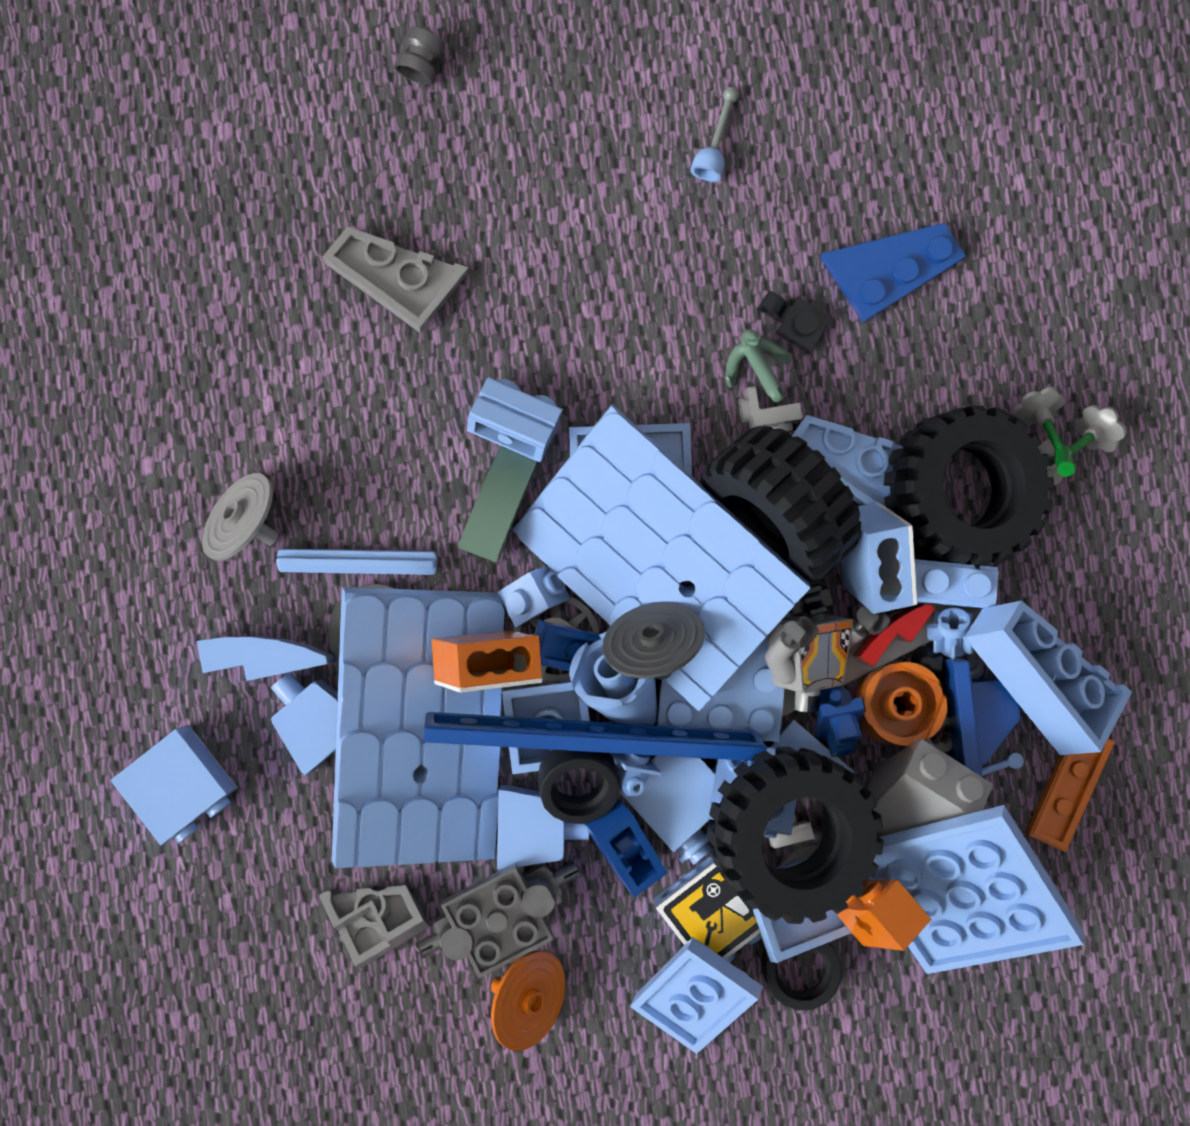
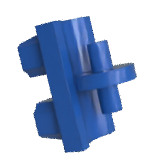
[815,686,865,757]

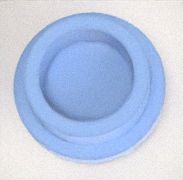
[676,829,712,865]

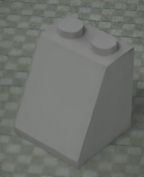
[866,739,993,837]

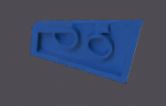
[820,223,966,323]

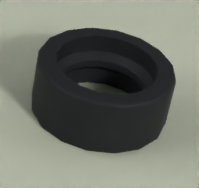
[538,750,620,824]
[761,942,842,1011]

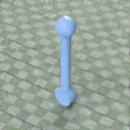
[982,752,1024,776]

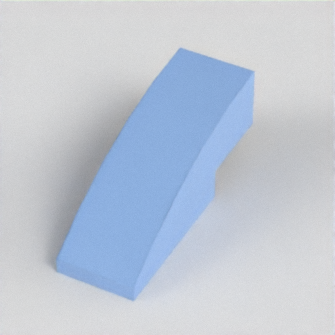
[197,636,335,681]

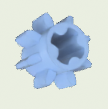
[927,607,974,659]

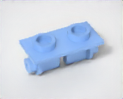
[610,753,662,796]

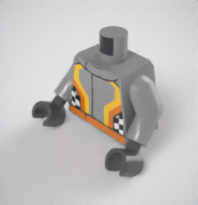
[765,607,890,712]

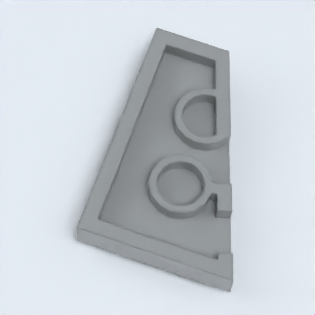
[322,227,469,333]

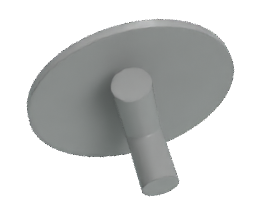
[202,473,278,561]

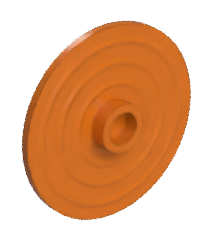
[491,950,565,1051]

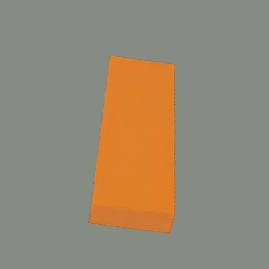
[1025,739,1115,852]

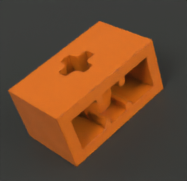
[835,879,932,951]

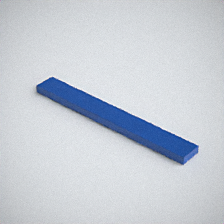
[423,712,767,761]

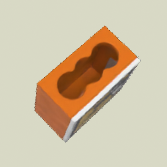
[431,630,542,693]

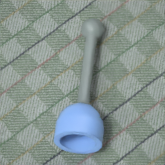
[690,87,739,182]

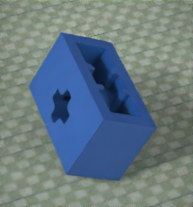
[584,799,668,898]

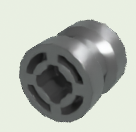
[394,27,445,85]

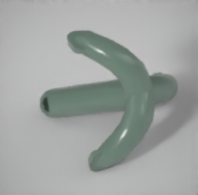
[725,329,792,402]

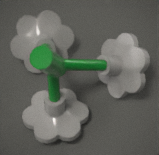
[1013,387,1127,486]

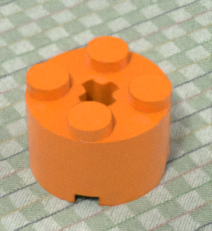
[854,662,947,746]

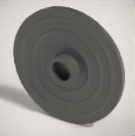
[603,602,705,680]

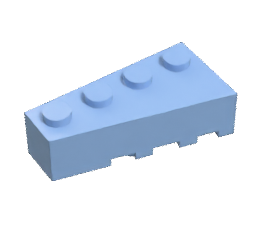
[965,601,1132,755]

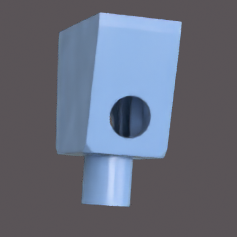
[271,672,338,776]
[497,785,589,869]

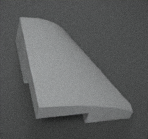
[319,885,431,969]

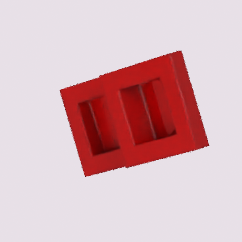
[852,604,935,666]

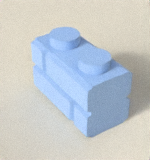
[467,377,563,463]
[914,559,999,609]

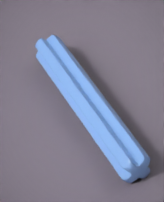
[276,548,437,575]

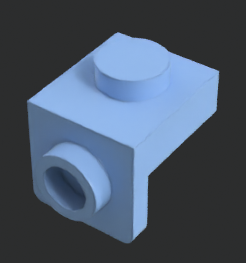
[497,565,570,628]

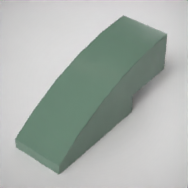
[457,446,538,563]

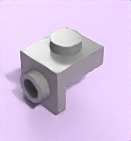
[738,386,803,432]

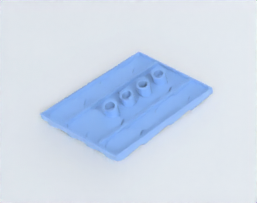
[512,404,810,711]
[332,587,505,869]

